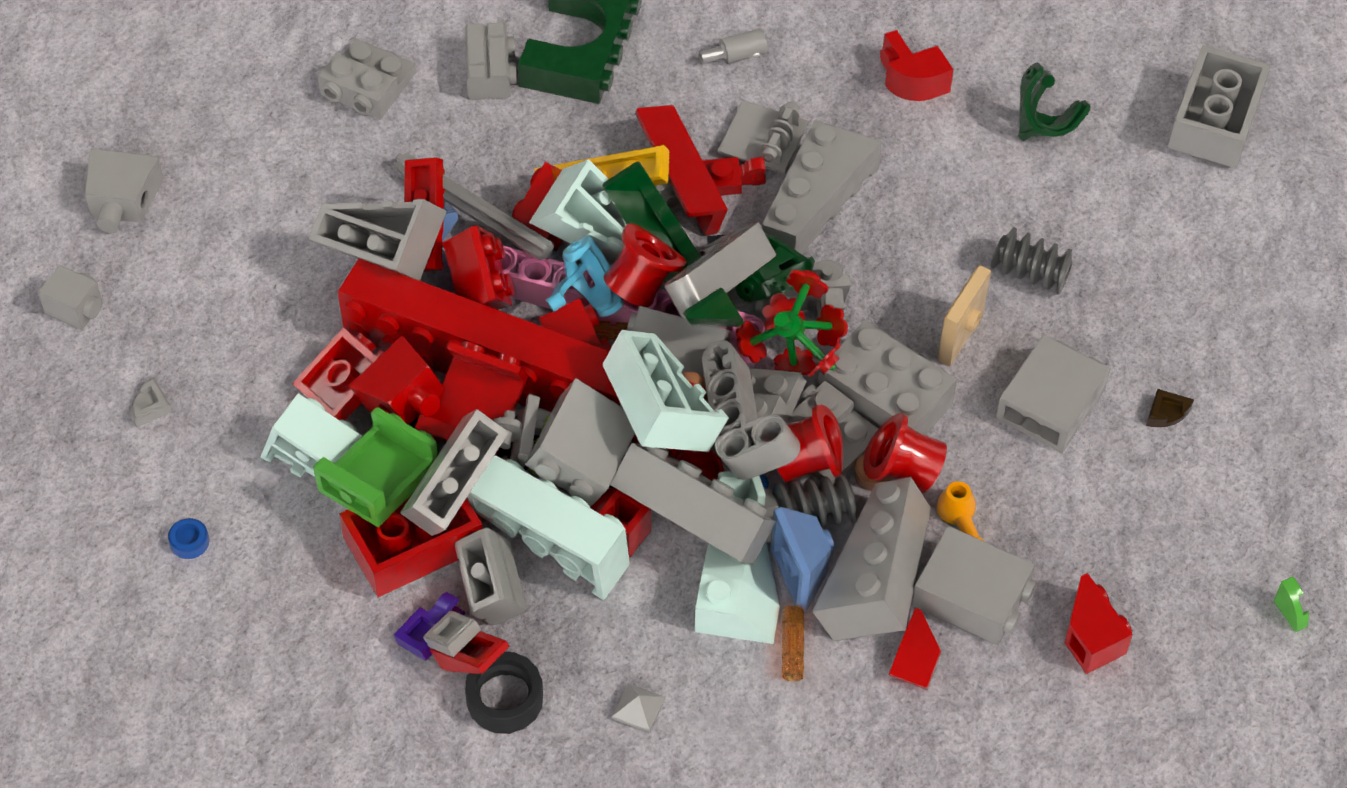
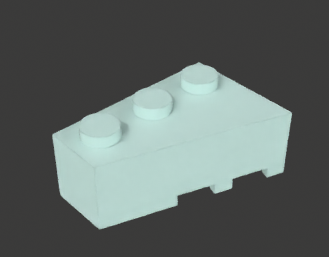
[529,159,627,264]
[602,330,729,452]
[260,393,363,477]

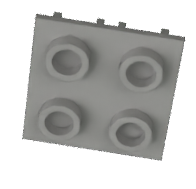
[717,100,809,174]

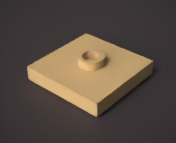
[938,265,991,367]

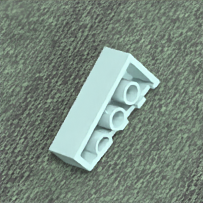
[467,455,630,601]

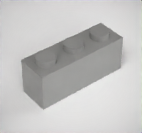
[400,409,509,536]

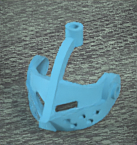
[546,235,624,317]

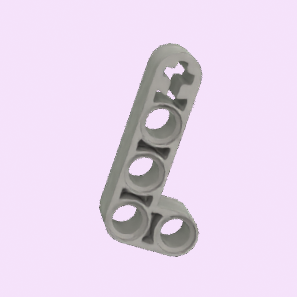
[664,222,776,319]
[702,340,800,480]

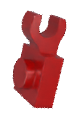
[703,157,766,196]

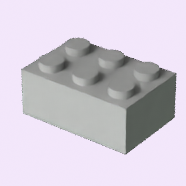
[1168,45,1271,169]
[817,320,957,435]

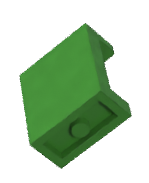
[313,407,438,527]

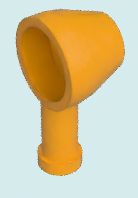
[936,481,983,541]

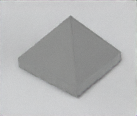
[612,683,665,733]

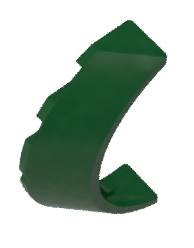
[602,161,745,327]

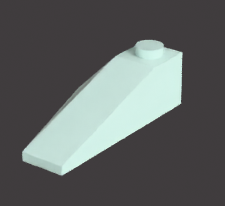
[695,542,780,644]

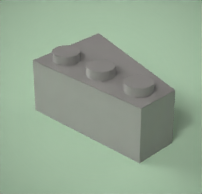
[308,199,447,281]

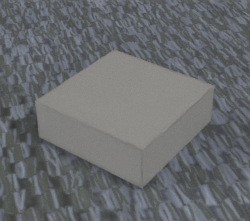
[423,610,481,657]

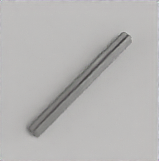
[394,153,554,260]

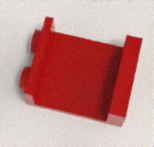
[415,341,528,456]

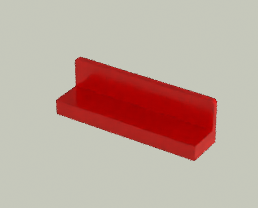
[635,105,728,235]

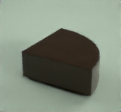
[1146,389,1194,427]

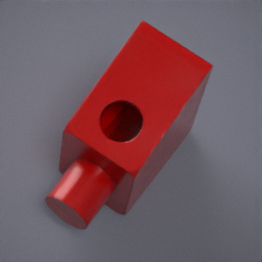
[349,336,444,425]

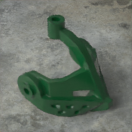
[1017,62,1091,142]
[735,233,815,302]

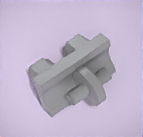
[806,260,851,318]
[493,394,551,467]

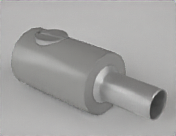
[699,28,767,64]

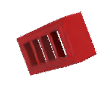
[429,631,510,674]

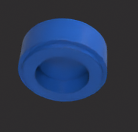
[168,518,209,559]

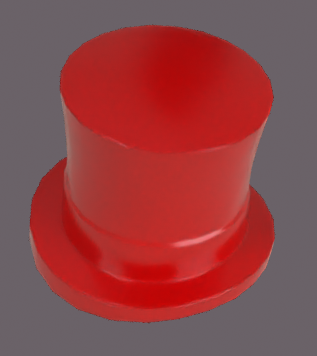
[603,223,687,307]
[777,404,843,482]
[863,412,947,494]

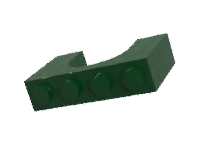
[518,0,642,104]

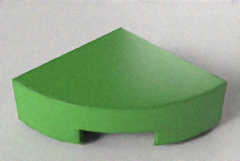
[1273,576,1309,632]

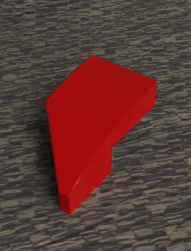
[889,607,941,690]

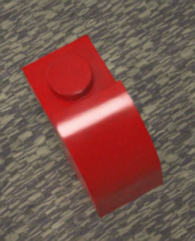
[880,30,954,101]

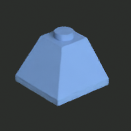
[771,507,834,615]

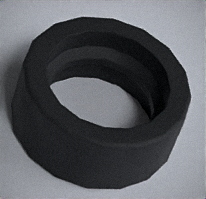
[465,652,543,734]

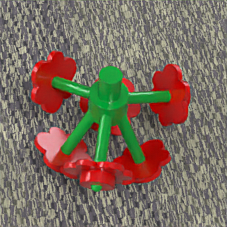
[736,270,848,378]

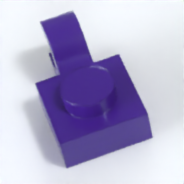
[393,592,465,661]

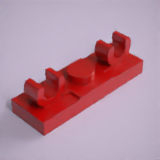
[404,157,445,272]

